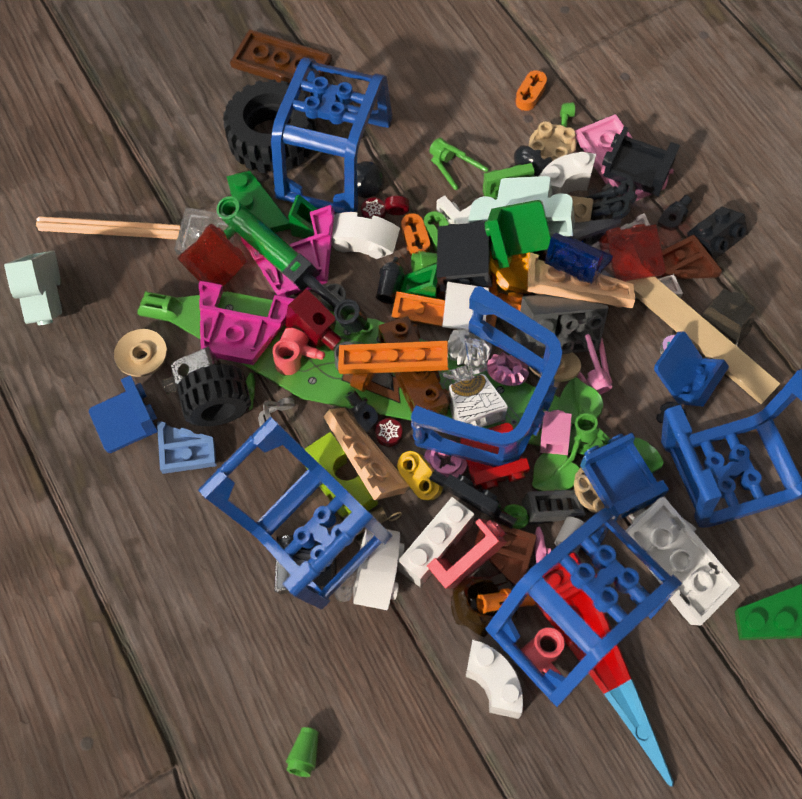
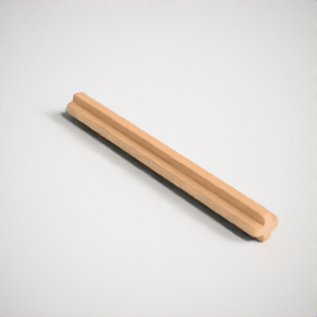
[36,216,183,239]

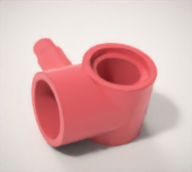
[273,328,325,375]
[521,628,564,675]

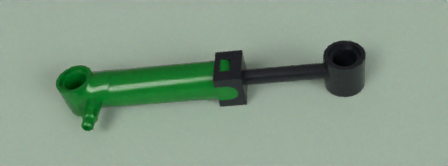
[216,196,367,333]

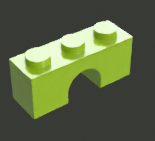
[304,432,378,517]

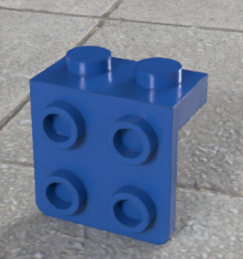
[654,331,729,407]
[89,375,158,453]

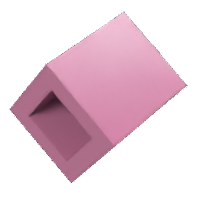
[540,410,572,455]

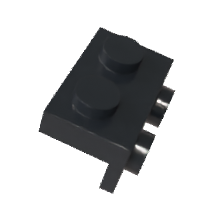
[687,206,748,260]

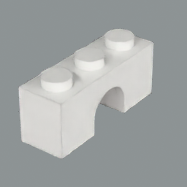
[398,497,474,588]

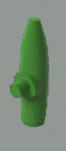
[246,373,255,410]

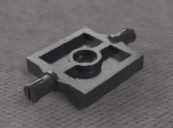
[429,470,518,529]

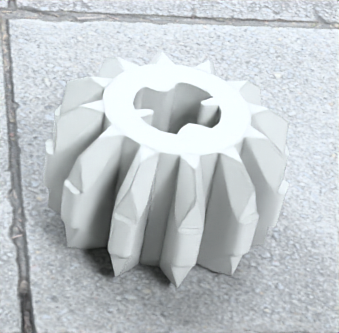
[448,330,492,369]

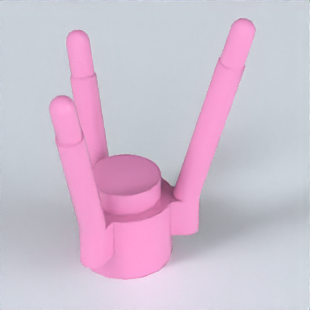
[577,334,613,394]

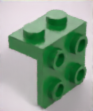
[485,200,552,269]

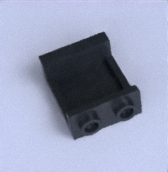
[602,126,680,197]
[437,221,492,292]

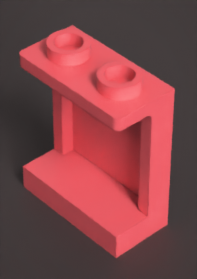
[427,518,507,589]

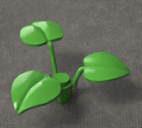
[532,377,663,491]

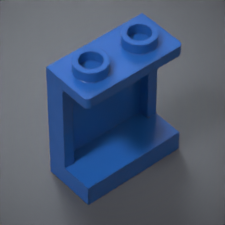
[580,433,669,522]

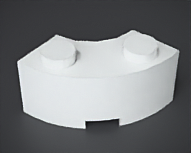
[539,152,596,195]
[331,212,400,259]
[353,529,404,610]
[466,640,523,719]

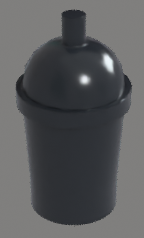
[376,257,405,304]

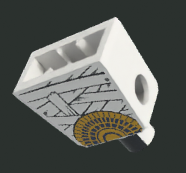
[448,368,508,427]

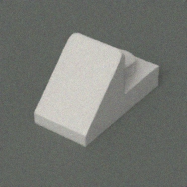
[437,195,471,224]

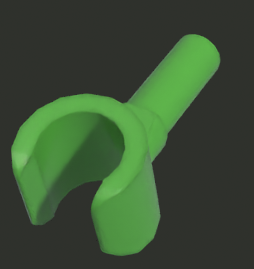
[560,103,575,127]

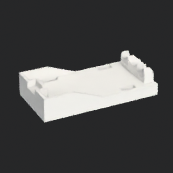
[625,497,740,625]

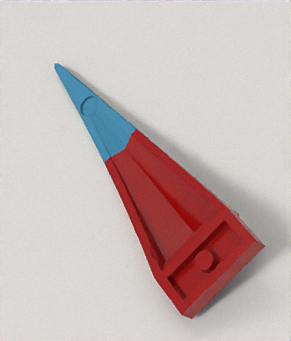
[536,552,674,787]

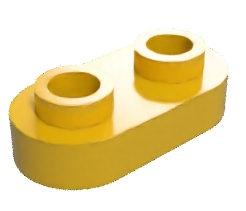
[397,451,443,500]

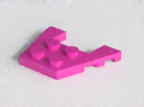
[241,205,334,297]
[199,281,294,365]

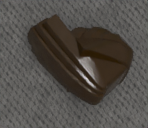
[451,573,519,637]

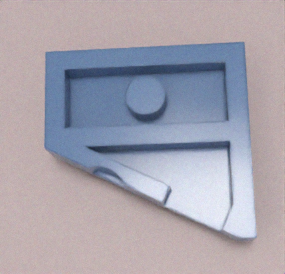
[157,422,217,474]

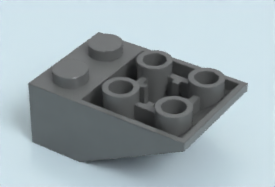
[515,294,609,357]

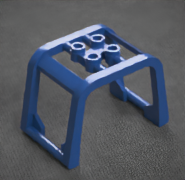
[271,57,392,214]
[411,286,562,467]
[661,369,802,528]
[198,417,393,610]
[485,508,683,707]

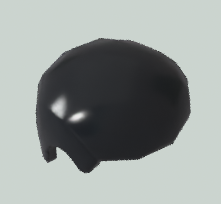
[514,145,552,177]
[357,161,384,198]

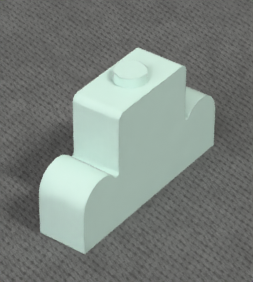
[469,176,575,236]
[4,250,62,325]

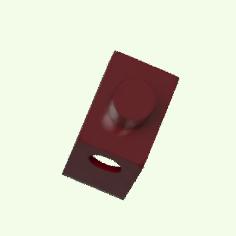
[285,289,343,351]

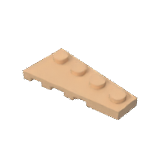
[528,252,635,308]
[324,408,410,501]

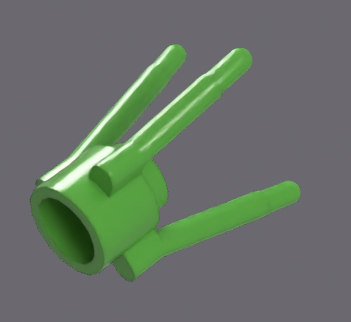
[429,138,489,190]

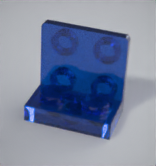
[544,233,613,284]

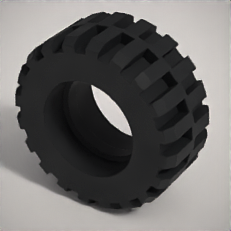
[223,79,317,174]

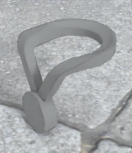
[258,397,295,427]

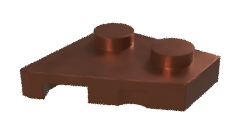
[650,235,722,279]
[474,519,537,585]

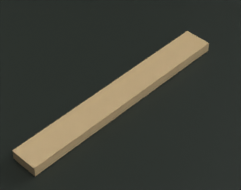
[602,247,780,404]

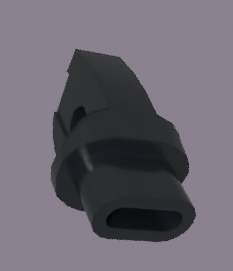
[657,195,692,231]
[345,390,378,432]

